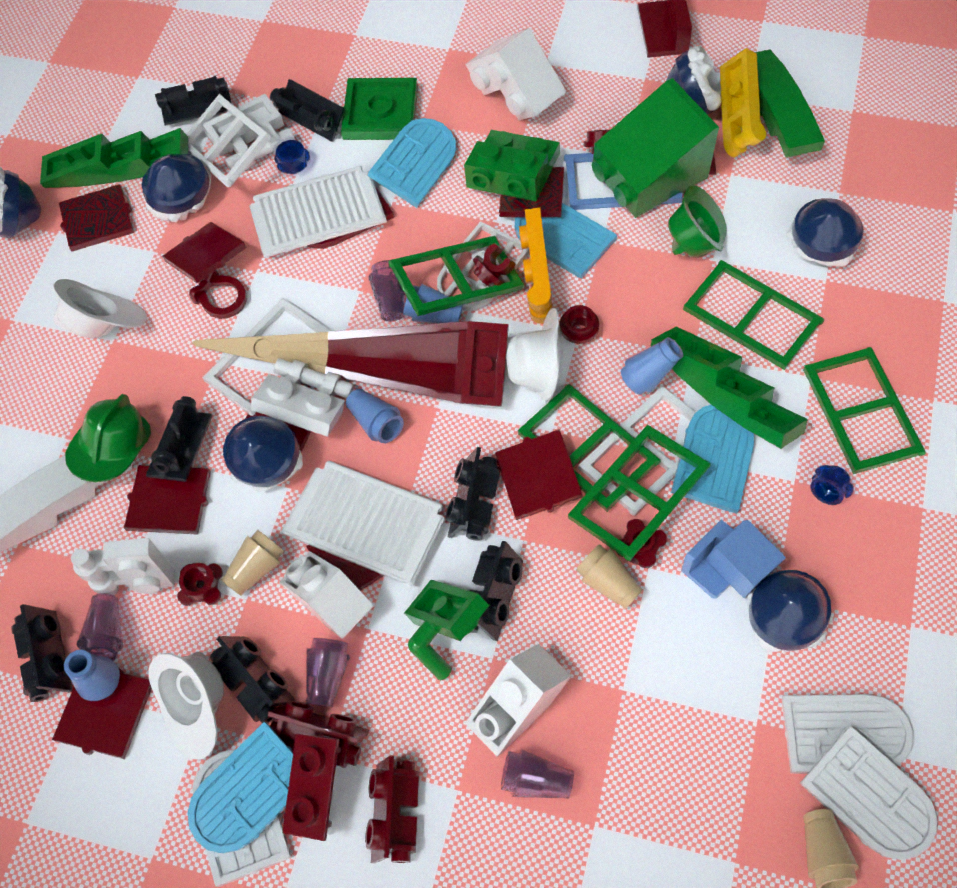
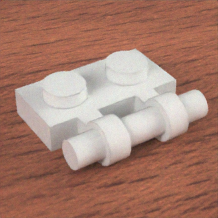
[202,94,295,170]
[251,358,355,437]
[71,538,175,597]

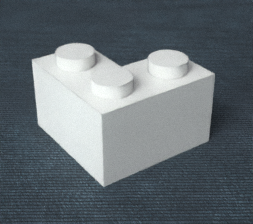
[465,28,566,121]

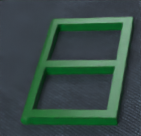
[388,236,524,316]
[683,260,824,370]
[803,347,926,474]
[517,384,661,512]
[568,424,711,561]

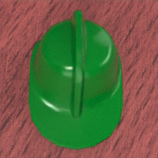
[668,185,727,258]
[65,394,151,483]

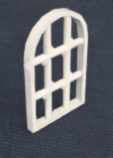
[437,221,530,311]

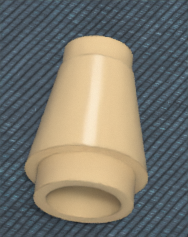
[221,529,284,596]
[576,544,643,609]
[803,809,859,888]

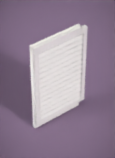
[249,166,387,258]
[281,460,445,586]

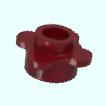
[616,519,667,568]
[177,563,223,606]

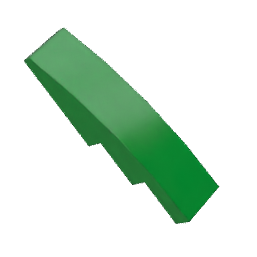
[755,49,825,158]
[40,128,188,188]
[651,326,808,449]

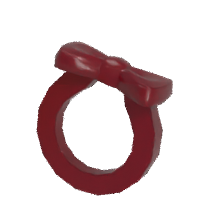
[189,270,247,319]

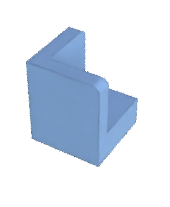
[681,519,734,599]
[706,520,786,598]

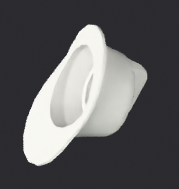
[53,279,147,338]
[506,308,559,401]
[149,652,224,760]

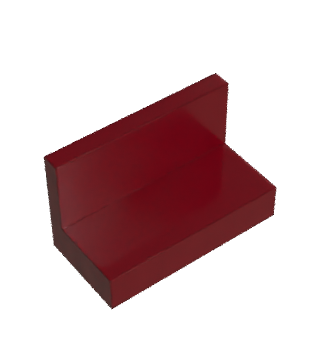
[637,0,692,58]

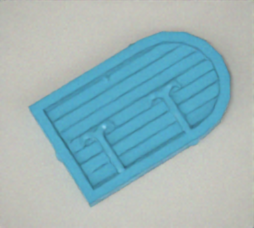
[368,118,456,208]
[514,203,617,279]
[671,405,754,514]
[187,722,293,853]

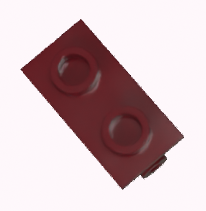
[268,701,370,768]
[282,733,342,841]
[365,756,420,864]

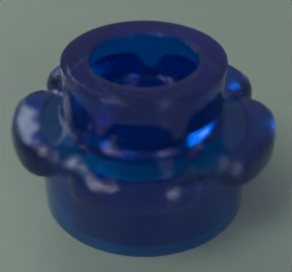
[274,140,310,174]
[810,465,854,505]

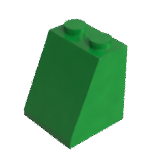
[591,78,719,218]

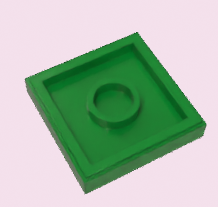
[341,78,418,140]

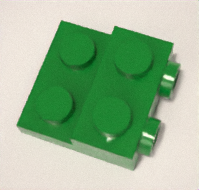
[464,129,560,201]

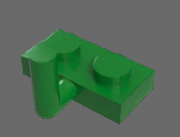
[404,580,489,681]

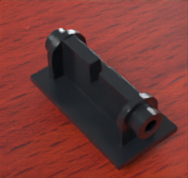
[155,75,232,126]
[270,79,345,142]
[146,396,213,482]
[445,446,501,541]
[469,541,523,641]
[11,604,73,702]
[210,636,296,724]

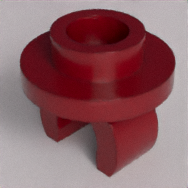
[473,243,516,287]

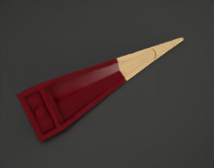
[192,321,509,407]

